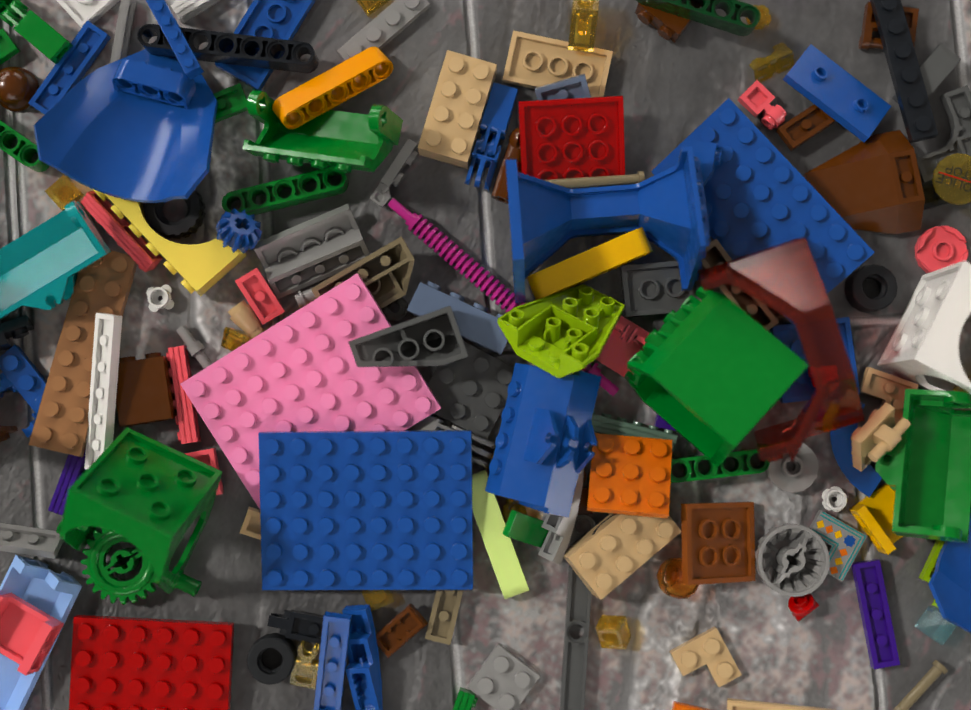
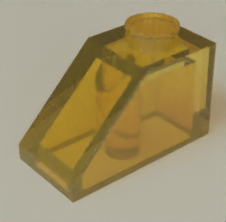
[568,0,599,52]

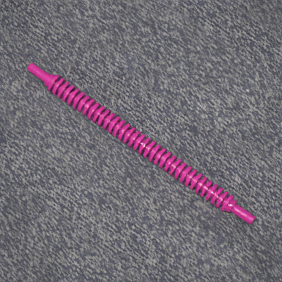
[388,198,619,396]

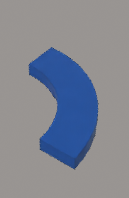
[830,391,882,498]

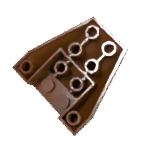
[803,130,925,235]

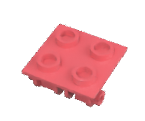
[595,315,650,377]

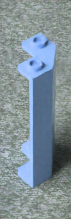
[0,555,82,710]

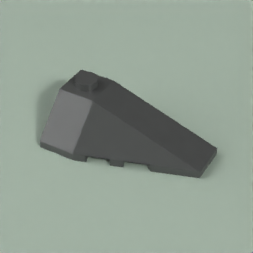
[349,306,468,367]

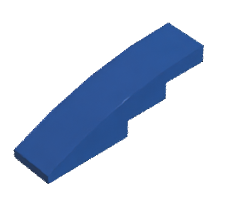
[342,605,383,710]

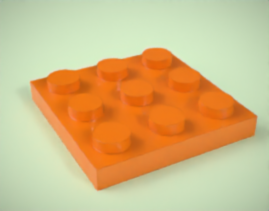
[587,433,672,519]

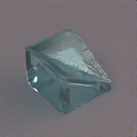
[914,606,957,645]

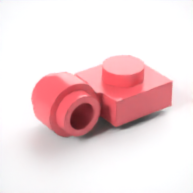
[737,80,787,130]

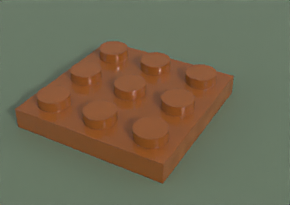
[681,501,756,585]

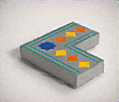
[809,510,867,582]

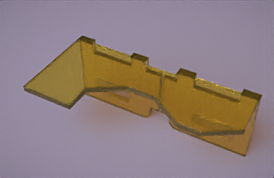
[749,42,794,82]

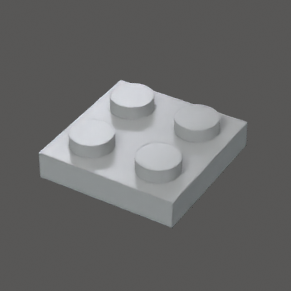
[467,643,541,710]

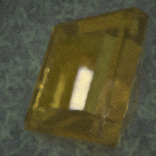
[221,327,249,351]

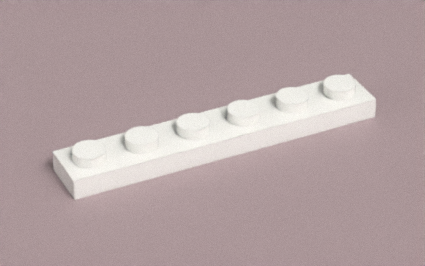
[84,313,122,470]

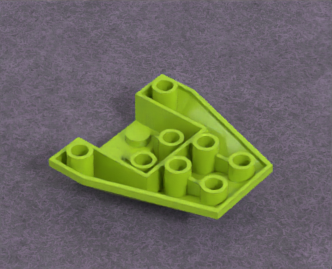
[497,284,625,378]

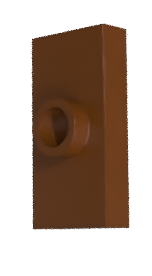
[376,603,428,658]

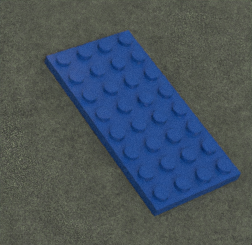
[651,98,875,324]

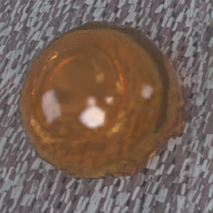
[656,557,699,599]

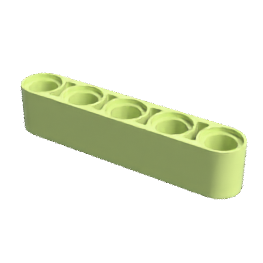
[472,469,530,599]

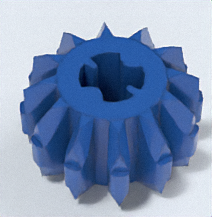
[216,208,262,254]

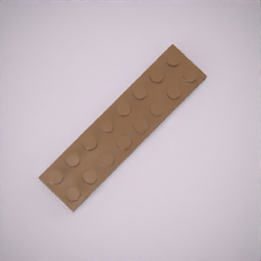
[28,250,138,457]

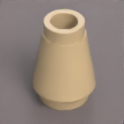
[228,300,264,339]

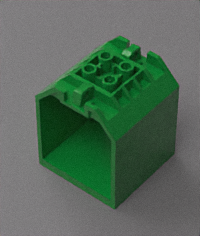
[624,287,808,467]

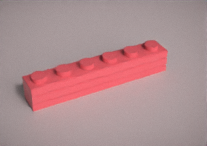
[80,191,162,272]
[166,345,201,444]

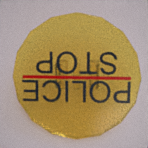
[932,153,971,205]

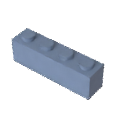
[407,281,508,355]

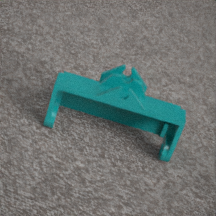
[0,201,111,319]

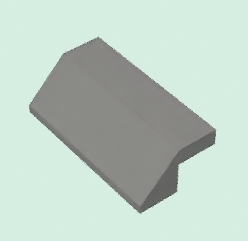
[254,204,370,299]

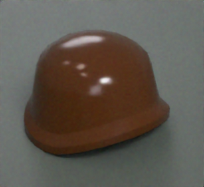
[0,67,39,112]

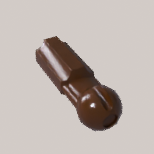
[491,128,521,203]

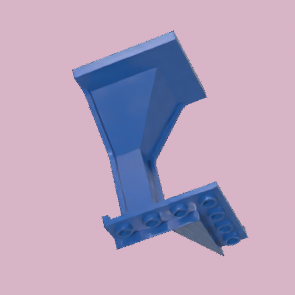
[505,146,710,303]

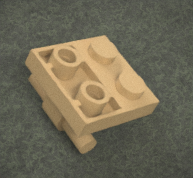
[851,402,911,472]

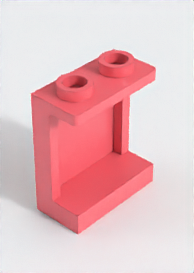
[0,593,64,675]

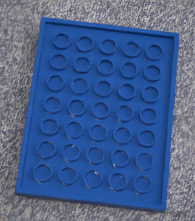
[259,430,473,590]

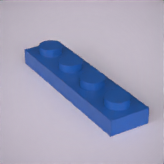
[28,20,111,115]
[314,612,352,710]

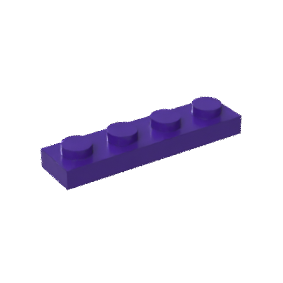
[851,559,900,669]

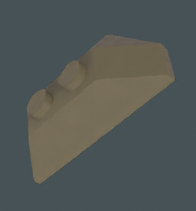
[311,236,415,309]

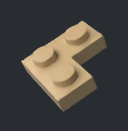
[859,367,919,425]
[669,626,742,687]

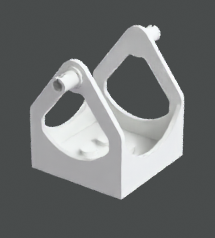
[877,260,971,409]

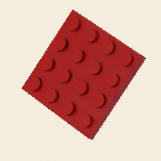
[518,96,625,189]

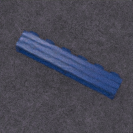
[146,0,204,79]

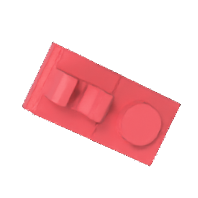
[235,267,285,325]

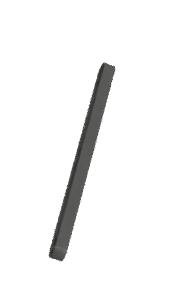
[559,514,595,710]

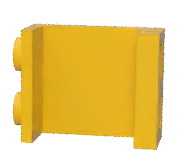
[848,483,903,555]

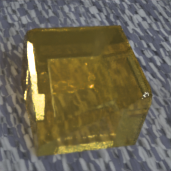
[596,615,631,649]

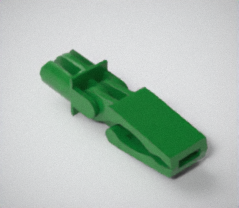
[0,0,72,64]

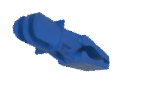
[464,82,518,191]

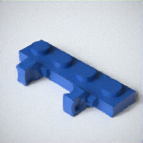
[0,345,47,438]

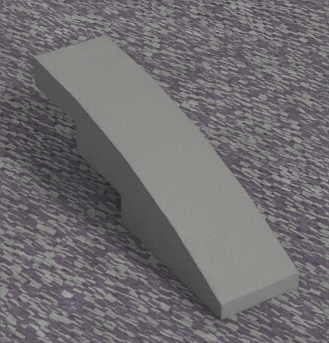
[538,468,584,565]

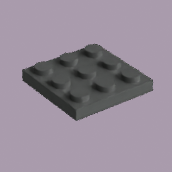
[428,341,514,440]

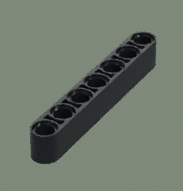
[137,24,319,73]

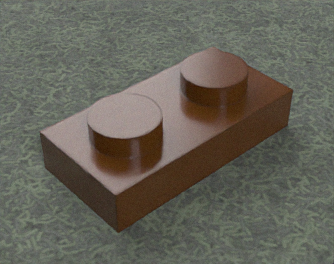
[776,104,835,151]

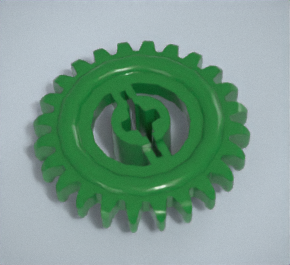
[81,528,157,605]

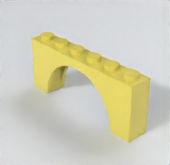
[93,189,247,297]

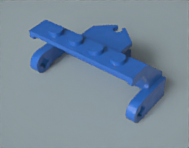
[485,363,601,518]

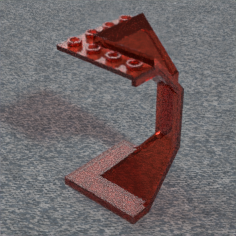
[700,236,865,463]

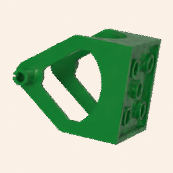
[56,427,222,597]

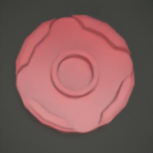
[915,226,969,273]

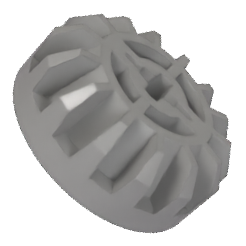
[755,523,830,597]

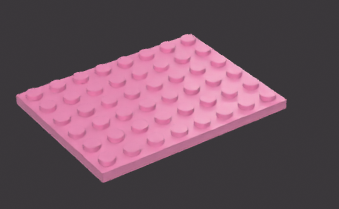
[180,273,442,509]

